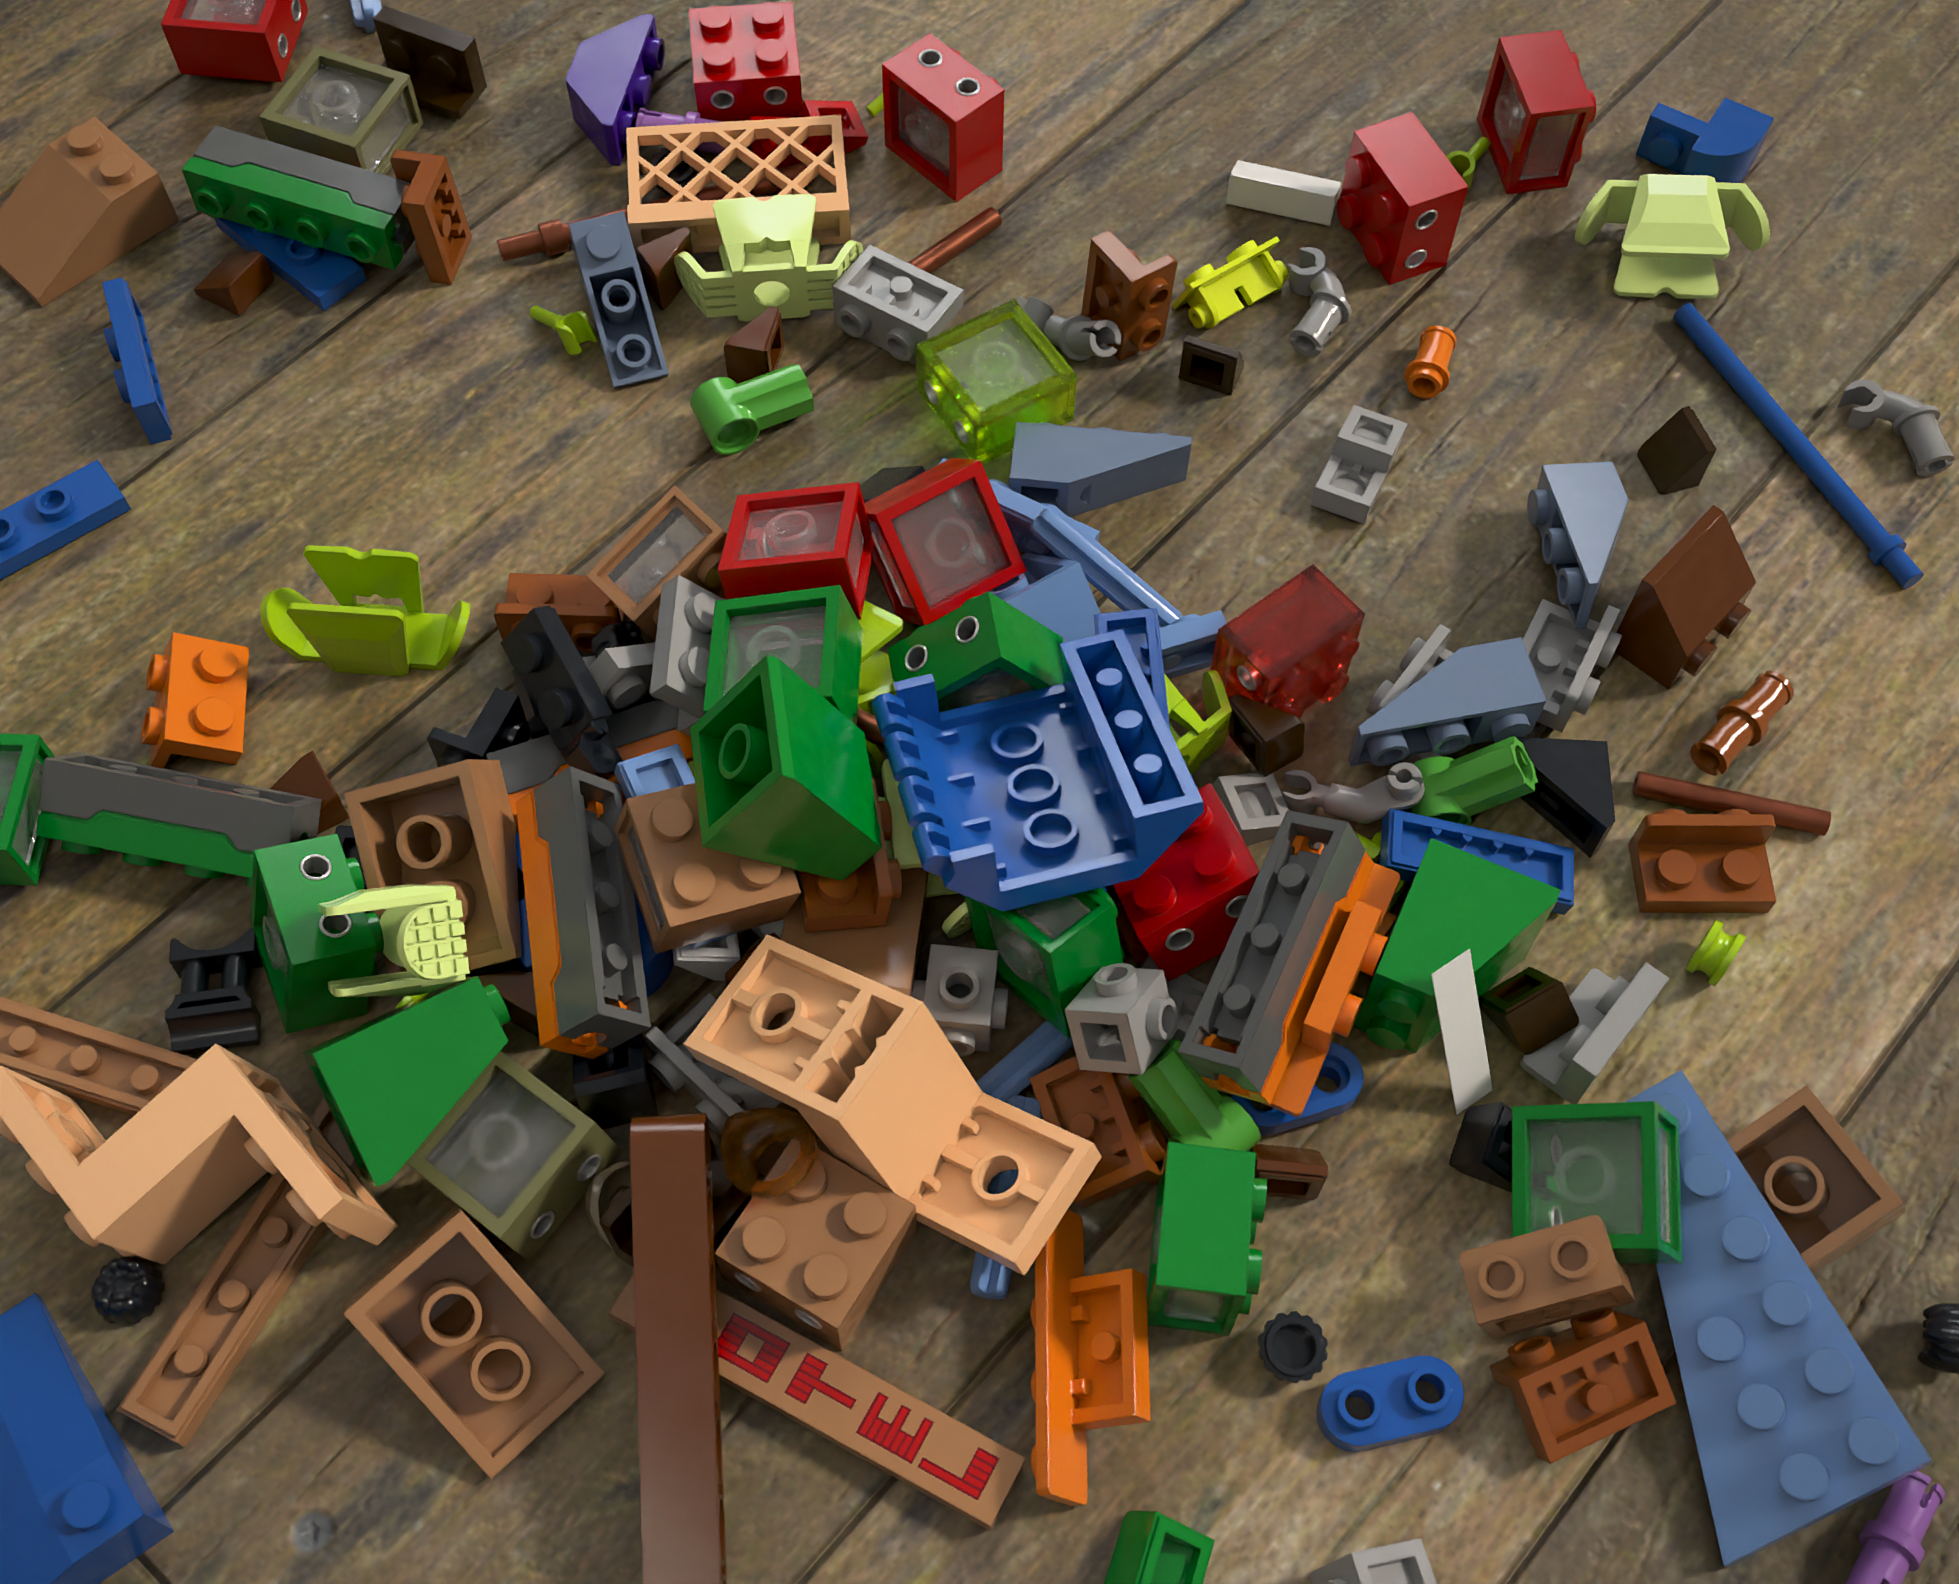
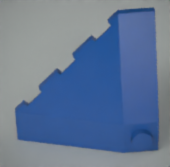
[0,1293,174,1584]

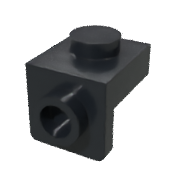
[427,687,530,767]

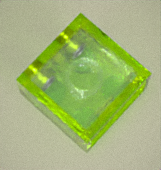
[916,298,1077,465]

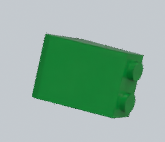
[690,654,882,881]
[1353,838,1561,1053]
[303,976,511,1188]

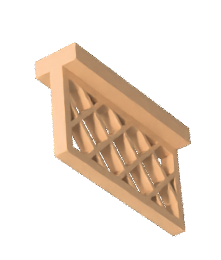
[626,115,851,257]

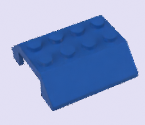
[872,629,1204,911]

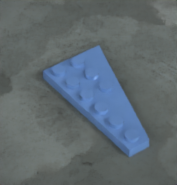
[1626,1070,1934,1568]

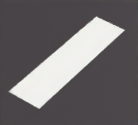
[1431,949,1493,1115]

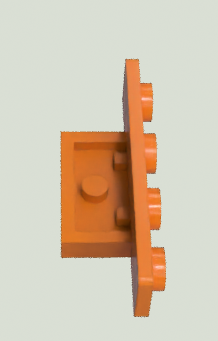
[1260,863,1400,1117]
[1030,1209,1151,1506]

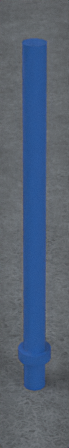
[1673,303,1924,589]

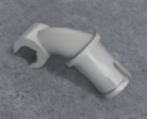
[1288,247,1352,357]
[1007,295,1121,361]
[1837,379,1955,477]

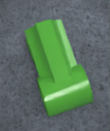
[690,364,814,455]
[1409,736,1538,826]
[1128,1039,1261,1151]

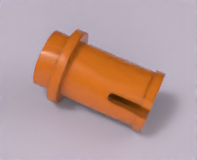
[1404,325,1457,399]

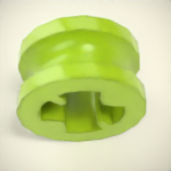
[1684,919,1746,987]

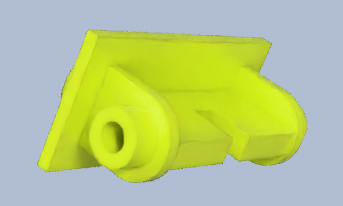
[1172,236,1288,329]

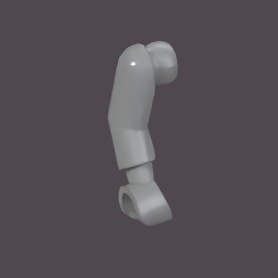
[1282,762,1425,824]

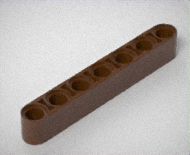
[630,1113,727,1584]

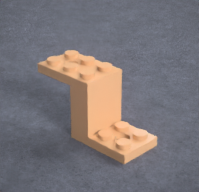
[684,934,1102,1276]
[0,1044,399,1265]

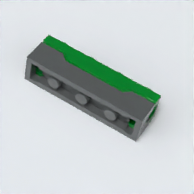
[181,125,415,270]
[36,752,322,888]

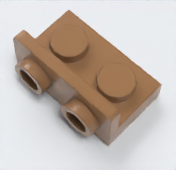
[1459,1215,1636,1339]

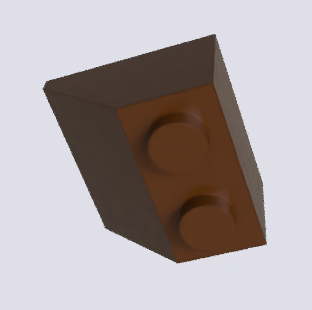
[1615,505,1756,690]

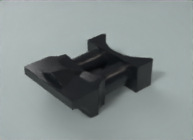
[165,928,263,1055]

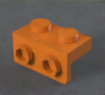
[141,632,249,768]

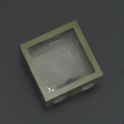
[259,46,423,175]
[406,1051,621,1262]

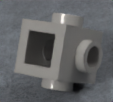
[911,944,1009,1056]
[1065,963,1178,1075]

